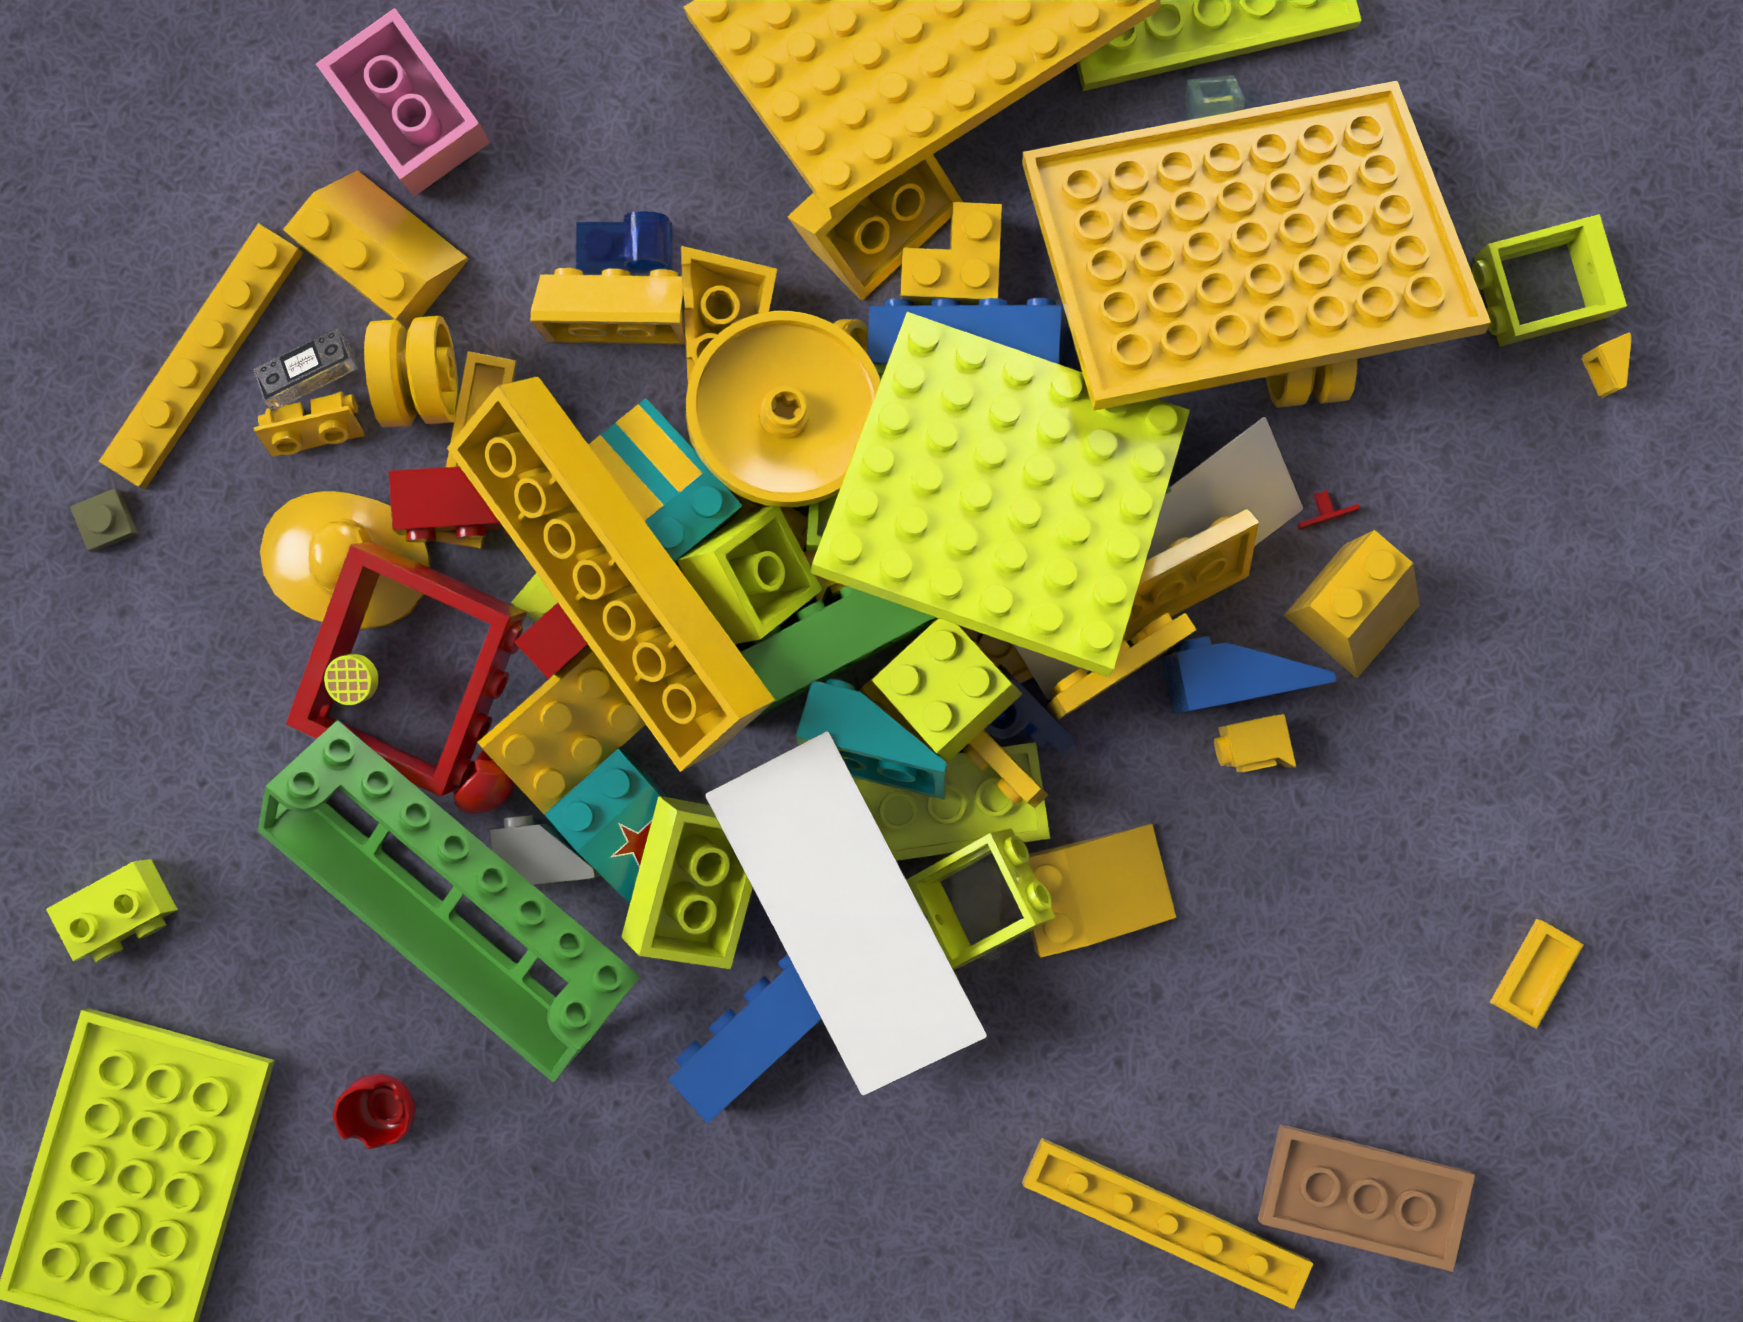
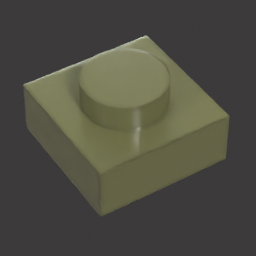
[70,488,139,553]

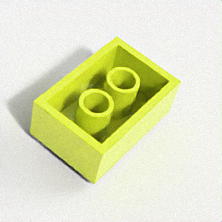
[621,796,753,969]

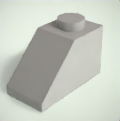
[490,815,600,885]

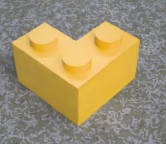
[900,202,1002,306]

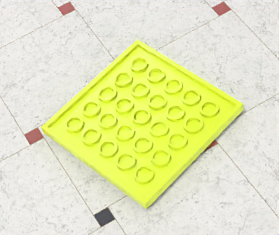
[810,312,1190,677]

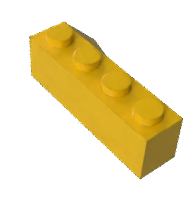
[681,246,777,450]

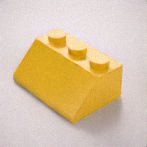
[788,154,963,301]
[283,170,469,331]
[530,268,686,344]

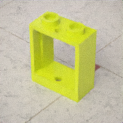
[1472,214,1627,347]
[906,828,1056,970]

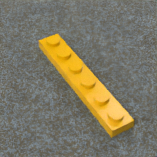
[99,223,303,489]
[1022,1138,1313,1309]

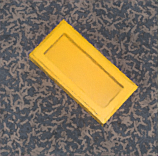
[1490,919,1584,1029]

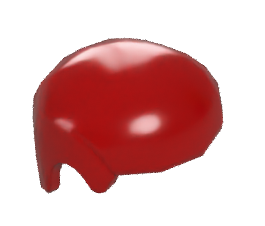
[453,750,516,815]
[332,1073,416,1149]

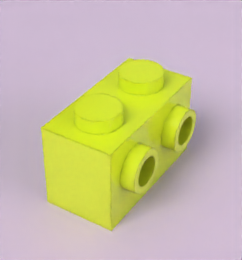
[46,859,178,963]

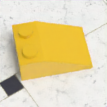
[1028,824,1176,958]

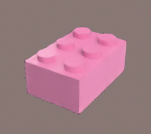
[316,8,491,197]

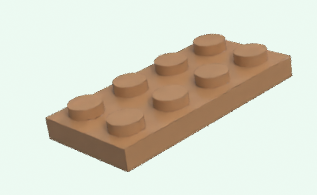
[1258,1124,1475,1272]

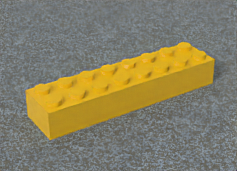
[447,377,775,772]

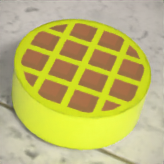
[324,654,378,705]

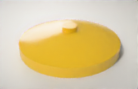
[686,311,881,507]

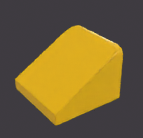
[1581,332,1631,398]

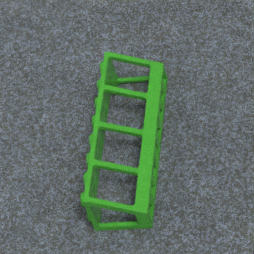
[257,720,641,1083]

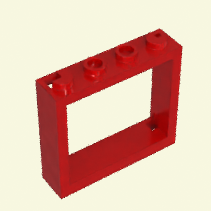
[286,542,527,797]

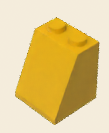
[1283,530,1420,678]

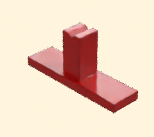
[1297,490,1360,530]

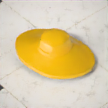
[260,491,430,630]

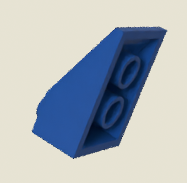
[1162,636,1336,714]

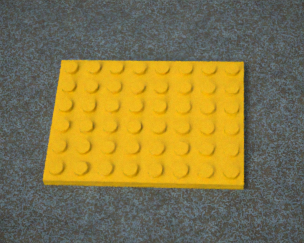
[683,0,1160,218]
[1022,81,1491,411]

